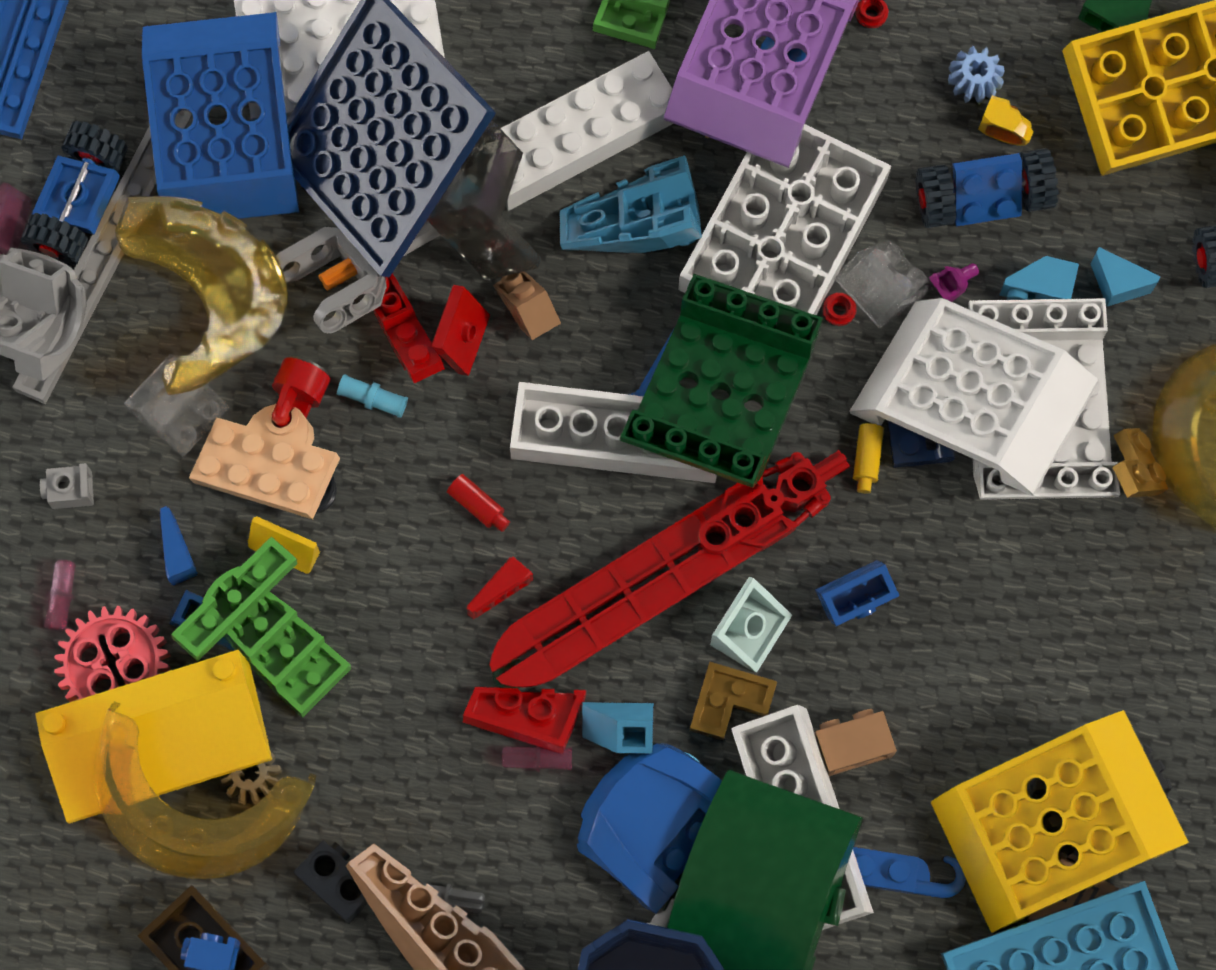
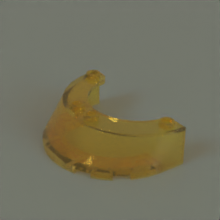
[115,196,288,395]
[1152,344,1216,529]
[94,701,317,879]

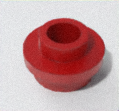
[855,0,889,28]
[822,293,856,326]

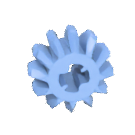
[948,46,1005,104]

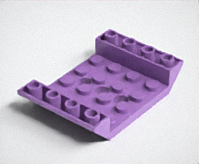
[663,0,859,168]

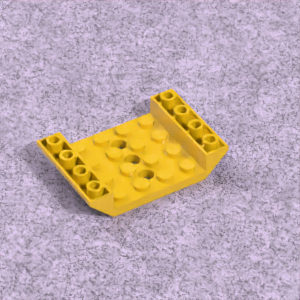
[931,710,1189,933]

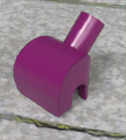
[928,263,979,302]

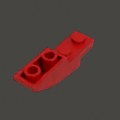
[373,273,445,383]

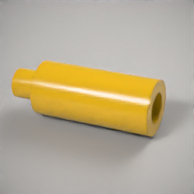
[853,423,884,494]

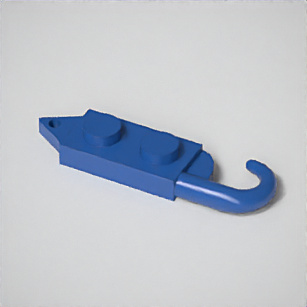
[853,847,966,898]

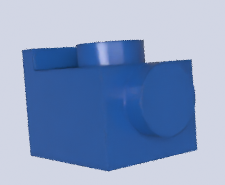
[181,933,240,970]

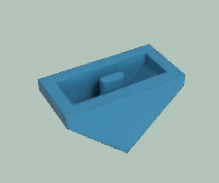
[1091,247,1160,306]

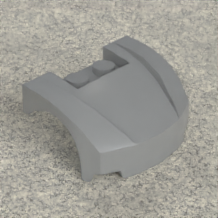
[0,248,87,381]

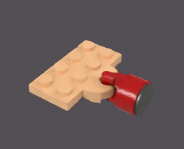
[189,356,340,519]

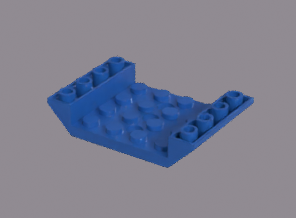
[142,12,300,227]

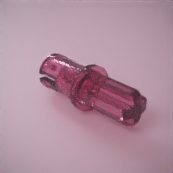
[44,560,76,631]
[502,746,572,772]

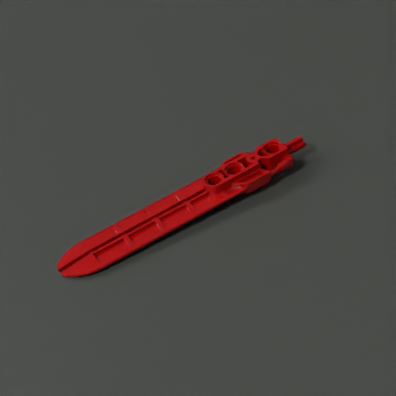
[490,450,850,687]

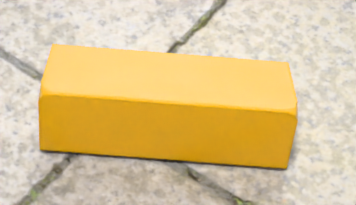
[248,516,320,574]

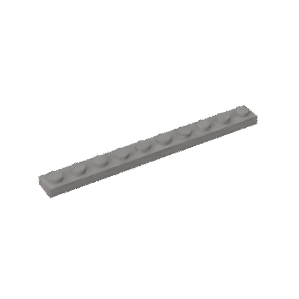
[12,110,193,404]

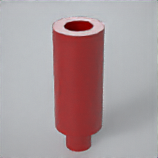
[447,474,510,532]

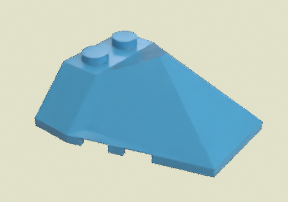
[560,155,702,253]

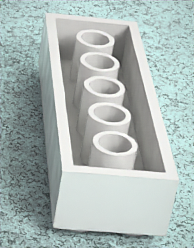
[475,51,674,211]
[510,382,717,483]
[731,705,874,930]

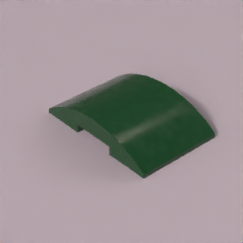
[667,770,863,970]

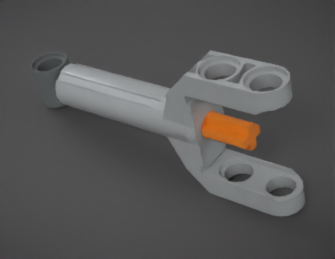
[271,171,502,334]

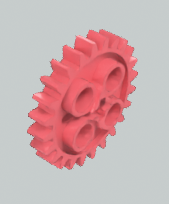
[54,606,171,702]

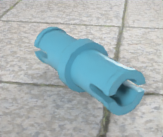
[337,374,408,418]

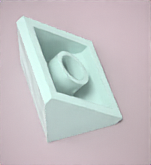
[710,577,792,673]

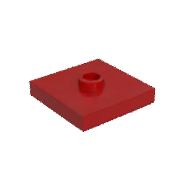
[431,285,490,376]

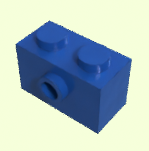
[815,560,899,626]

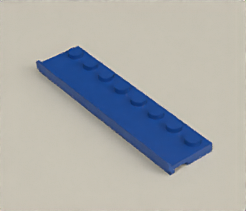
[0,0,69,140]

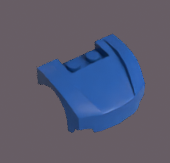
[577,743,722,914]

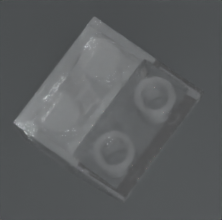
[834,240,933,328]
[123,354,229,457]

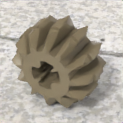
[220,753,282,806]

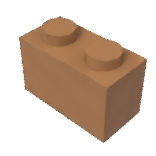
[815,709,897,776]

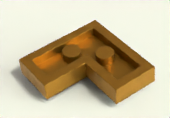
[1113,428,1169,498]
[690,662,777,740]

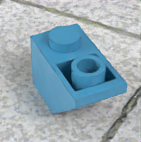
[1000,256,1079,300]
[582,702,653,754]

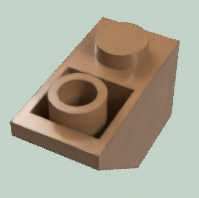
[493,269,561,340]

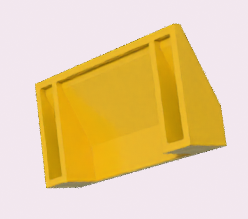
[35,650,272,824]

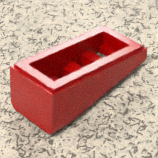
[467,557,533,619]

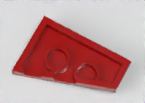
[463,687,587,754]

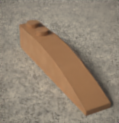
[346,844,525,970]

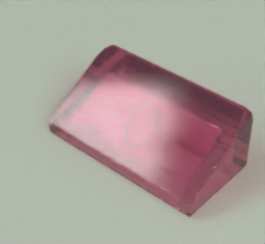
[0,183,32,255]

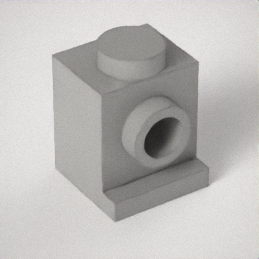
[40,463,94,509]

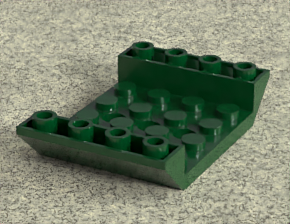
[620,274,823,488]

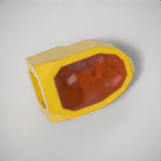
[978,95,1033,146]

